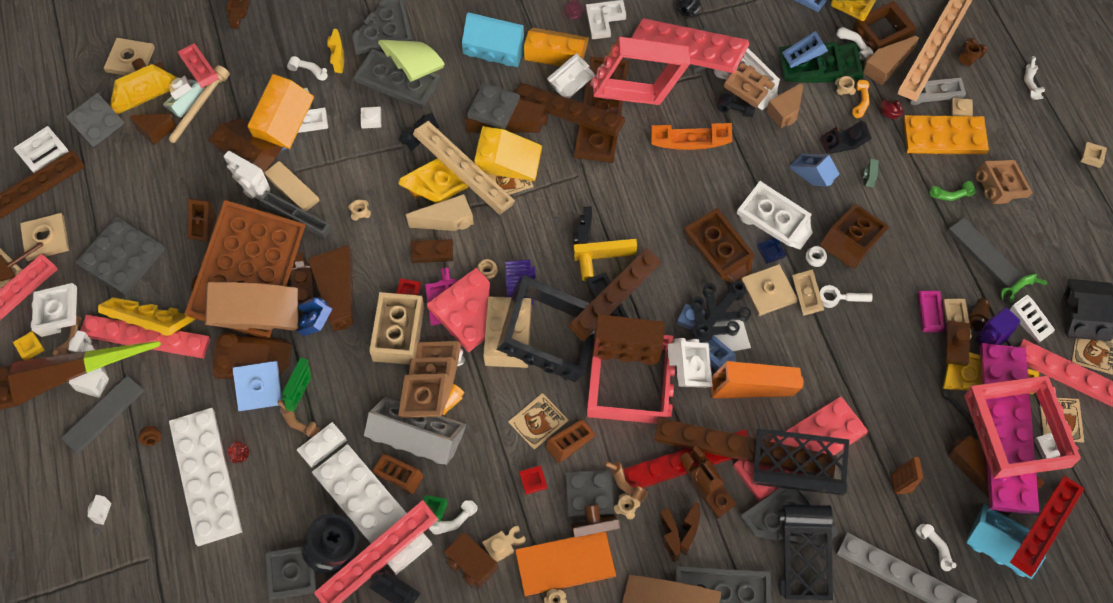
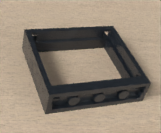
[496,275,595,382]

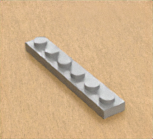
[836,532,978,603]

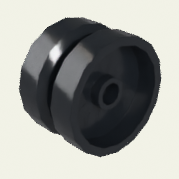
[301,513,358,574]

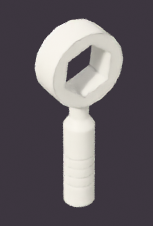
[819,285,872,308]

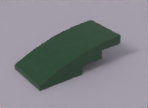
[779,42,863,83]

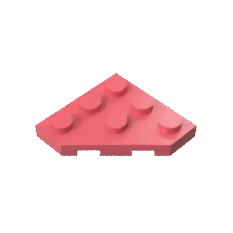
[427,268,490,352]

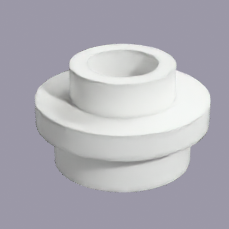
[805,246,827,267]

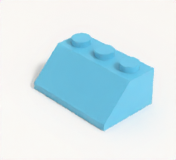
[462,12,524,67]
[967,504,1046,580]

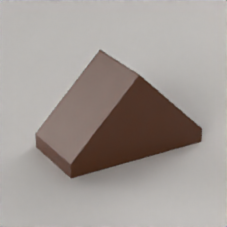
[131,113,176,145]
[187,198,217,241]

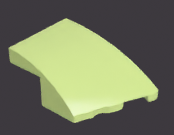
[378,40,445,82]

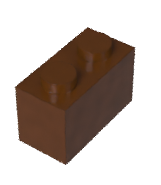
[444,532,498,589]

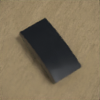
[573,206,592,245]

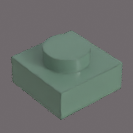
[862,159,879,188]

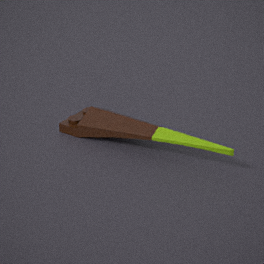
[0,341,161,410]

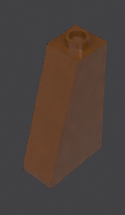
[465,89,548,133]
[308,245,354,331]
[948,436,1045,517]

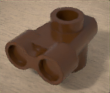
[959,38,988,67]

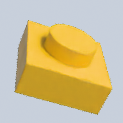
[13,331,45,360]

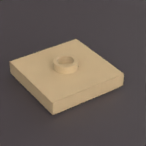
[741,264,798,316]

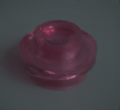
[565,1,584,19]

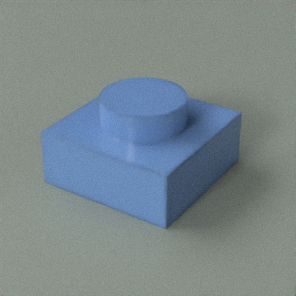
[677,304,705,330]

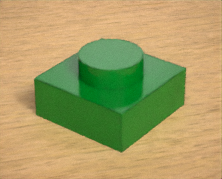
[423,495,448,522]

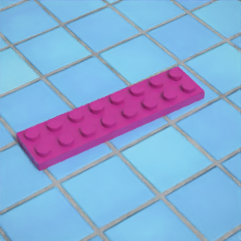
[979,343,1039,515]

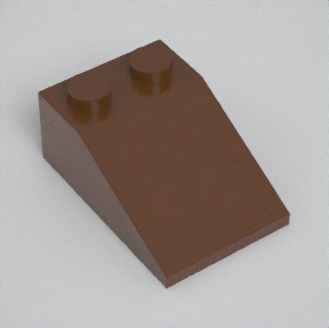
[820,203,889,269]

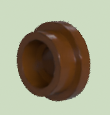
[138,426,162,446]

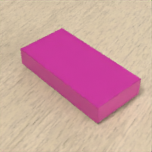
[917,291,945,332]

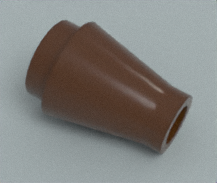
[968,298,990,331]

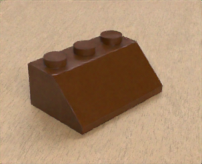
[208,118,283,173]

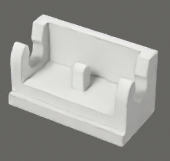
[547,53,595,98]

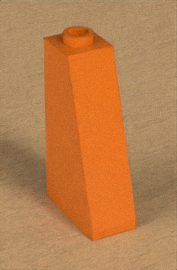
[711,361,804,398]

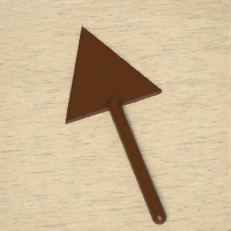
[0,242,43,281]

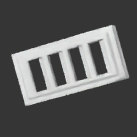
[1010,295,1055,343]

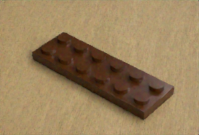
[574,56,629,163]

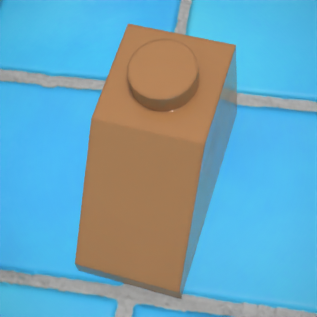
[767,83,803,129]

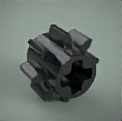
[677,0,701,17]

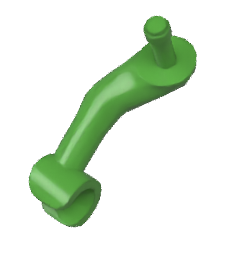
[930,181,976,201]
[1001,273,1048,303]

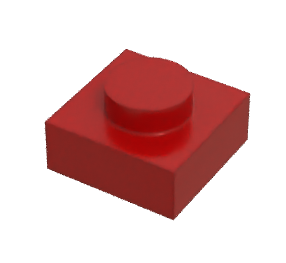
[396,278,421,296]
[519,465,547,495]

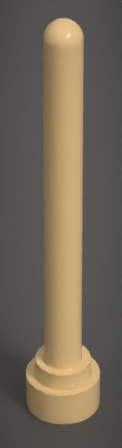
[169,65,230,143]

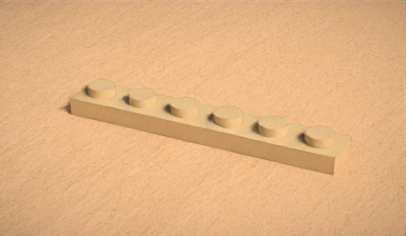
[413,121,515,215]

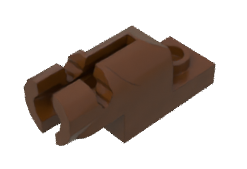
[679,445,737,519]

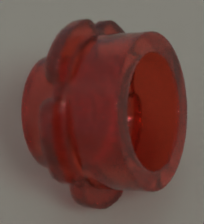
[227,441,249,463]

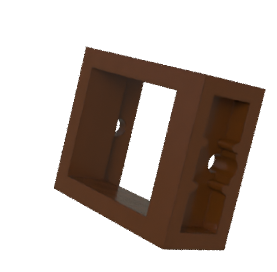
[853,1,917,54]

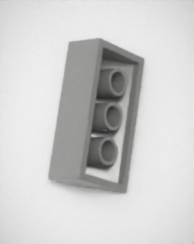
[364,397,466,465]

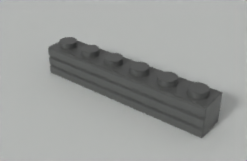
[259,191,332,240]

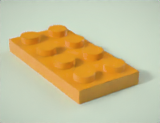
[903,115,989,154]

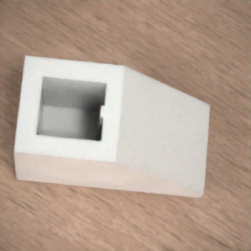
[69,344,109,398]

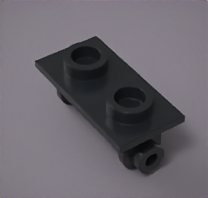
[399,112,439,151]
[369,568,421,603]

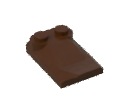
[683,208,755,284]
[213,333,292,379]

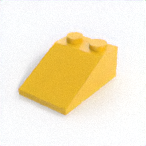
[475,126,542,181]

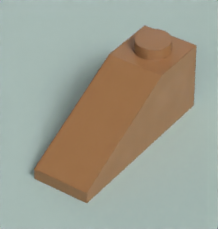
[863,36,919,85]

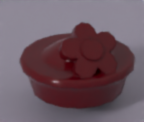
[880,100,904,119]

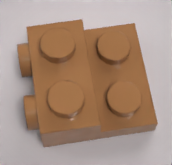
[976,160,1033,204]

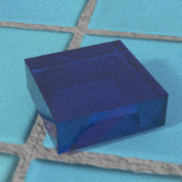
[758,238,786,264]

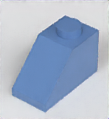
[790,153,839,187]

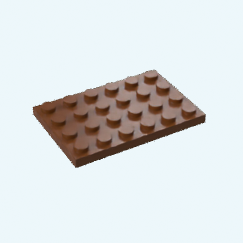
[185,200,306,338]

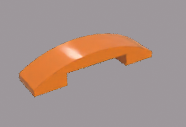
[652,123,732,150]

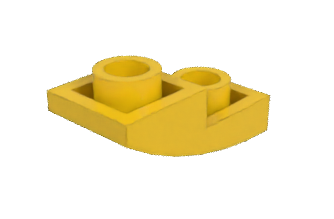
[327,29,344,73]

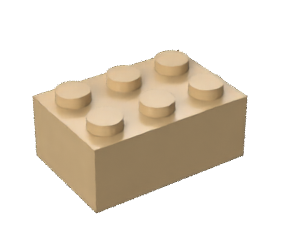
[369,292,425,365]
[484,297,532,368]

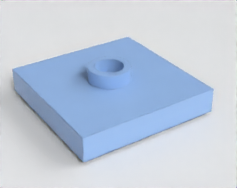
[233,361,283,411]

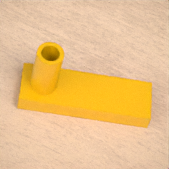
[574,239,637,281]

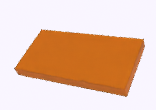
[515,531,616,596]

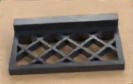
[751,428,850,496]

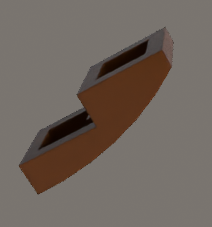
[680,502,700,555]
[659,508,680,562]

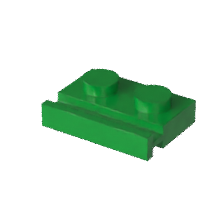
[282,357,311,412]

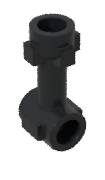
[717,93,755,117]

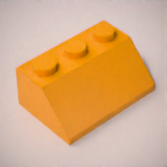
[524,28,589,67]
[248,74,314,149]

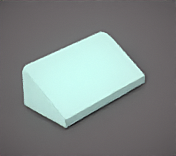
[163,79,205,117]

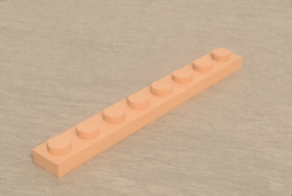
[898,0,972,101]

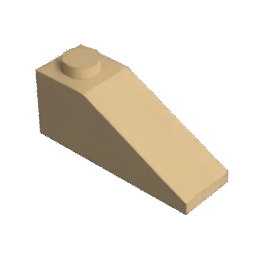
[406,194,474,231]

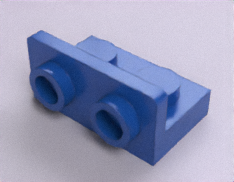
[297,298,332,336]

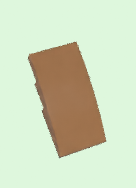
[205,282,298,331]
[398,341,461,418]
[622,575,721,603]

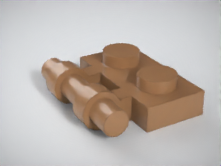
[724,63,775,108]

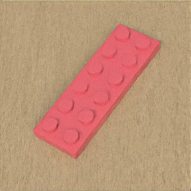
[631,18,749,73]
[733,397,868,502]

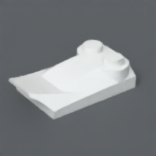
[714,48,780,110]
[736,181,813,250]

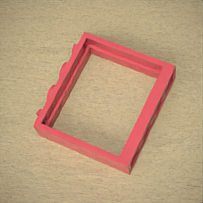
[590,37,690,105]
[587,329,675,424]
[964,376,1081,479]

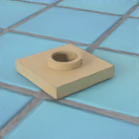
[104,38,155,76]
[20,213,69,261]

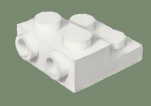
[224,151,271,200]
[31,283,77,337]
[668,338,713,388]

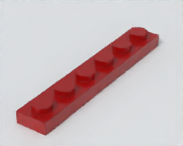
[623,429,749,489]
[1009,475,1085,577]

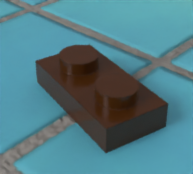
[411,239,453,263]

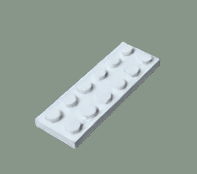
[169,408,243,546]
[312,444,432,575]

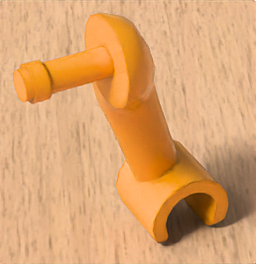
[852,80,870,118]

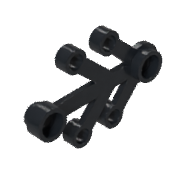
[690,281,751,343]

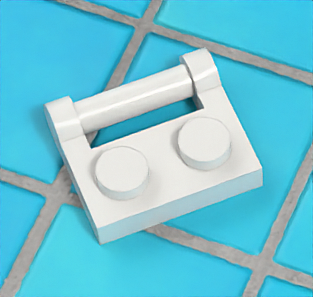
[14,126,69,173]

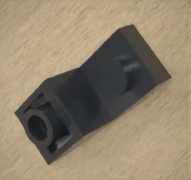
[821,120,872,154]

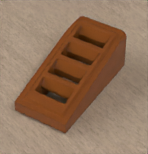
[546,419,596,463]
[372,453,424,495]
[891,457,923,494]

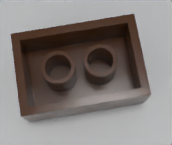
[593,314,665,365]

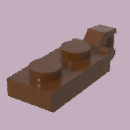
[226,0,250,29]
[290,253,315,310]

